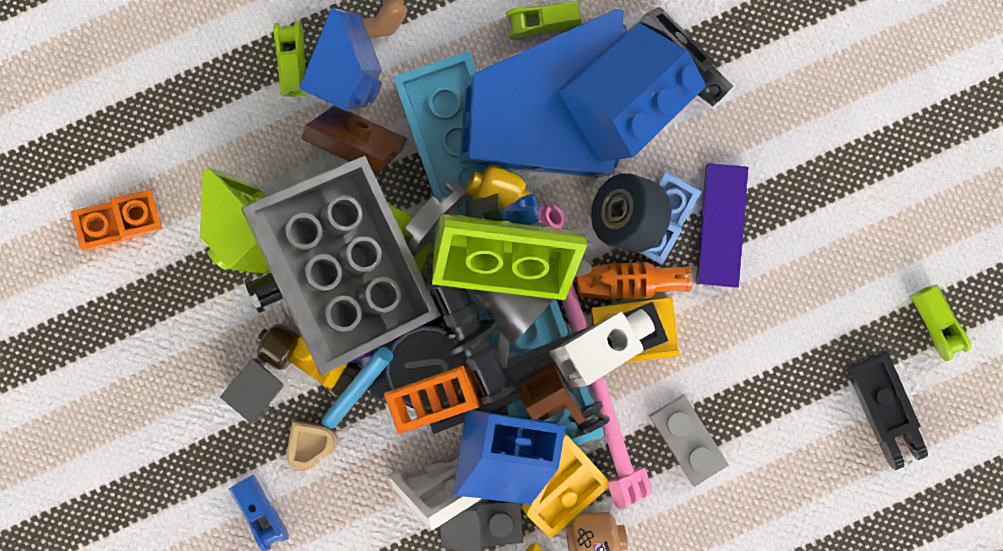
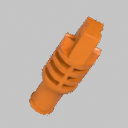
[576,262,692,300]

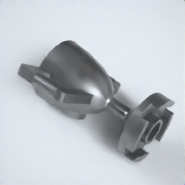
[404,180,592,369]

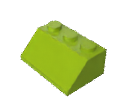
[200,167,271,274]
[432,214,587,300]

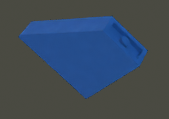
[460,9,627,178]

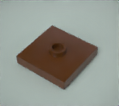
[301,105,407,174]

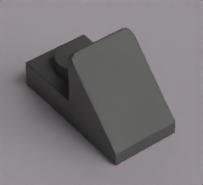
[440,501,523,551]

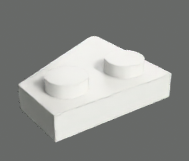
[389,458,481,530]

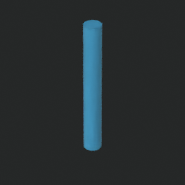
[322,347,393,429]

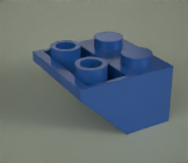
[452,409,566,504]

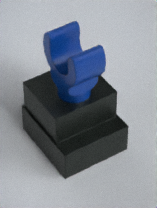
[465,193,541,225]

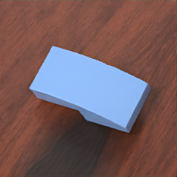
[638,170,702,265]

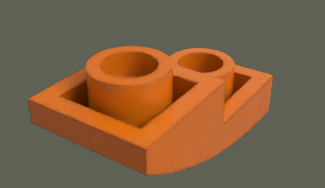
[70,189,163,252]

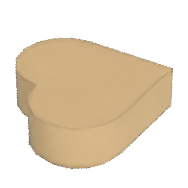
[287,420,338,471]

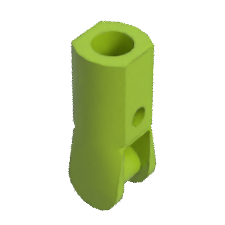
[505,0,581,40]
[273,21,308,97]
[910,284,972,361]

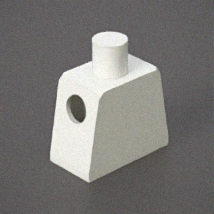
[549,309,655,388]

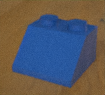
[299,8,382,110]

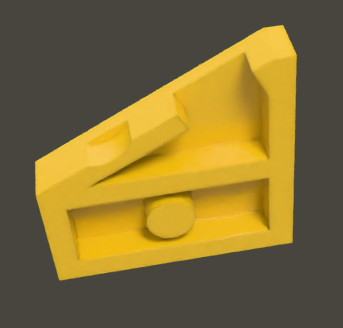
[522,433,609,539]

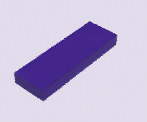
[696,163,749,288]

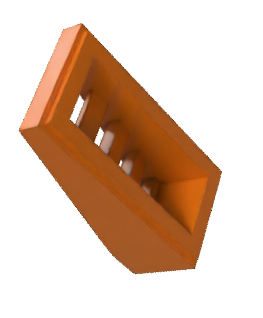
[384,364,482,434]

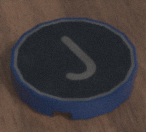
[385,326,465,411]

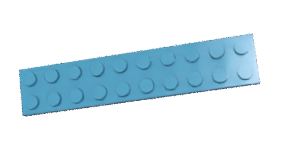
[393,51,604,445]

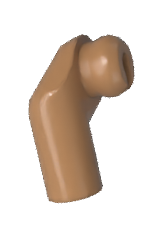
[363,0,407,38]

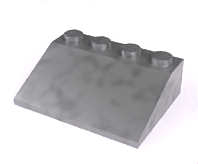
[241,156,441,375]

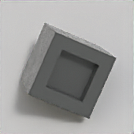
[220,358,284,424]

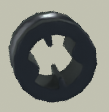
[568,401,610,437]

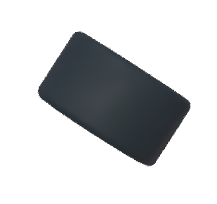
[591,173,672,252]

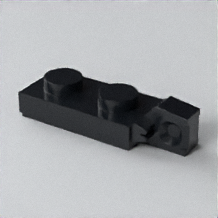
[637,7,733,106]

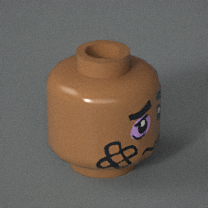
[566,512,628,551]

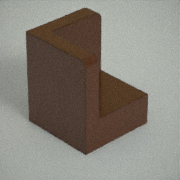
[517,363,586,424]

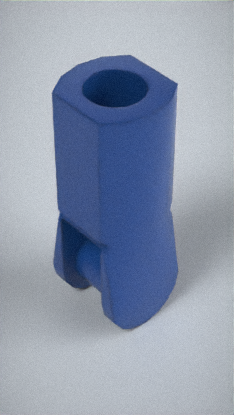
[229,474,289,551]

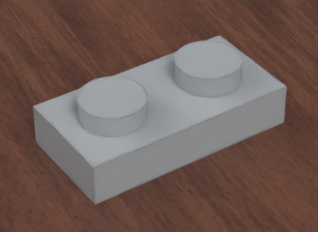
[649,394,729,487]

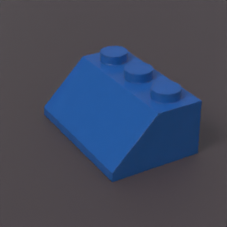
[559,23,706,162]

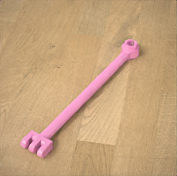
[531,203,652,509]

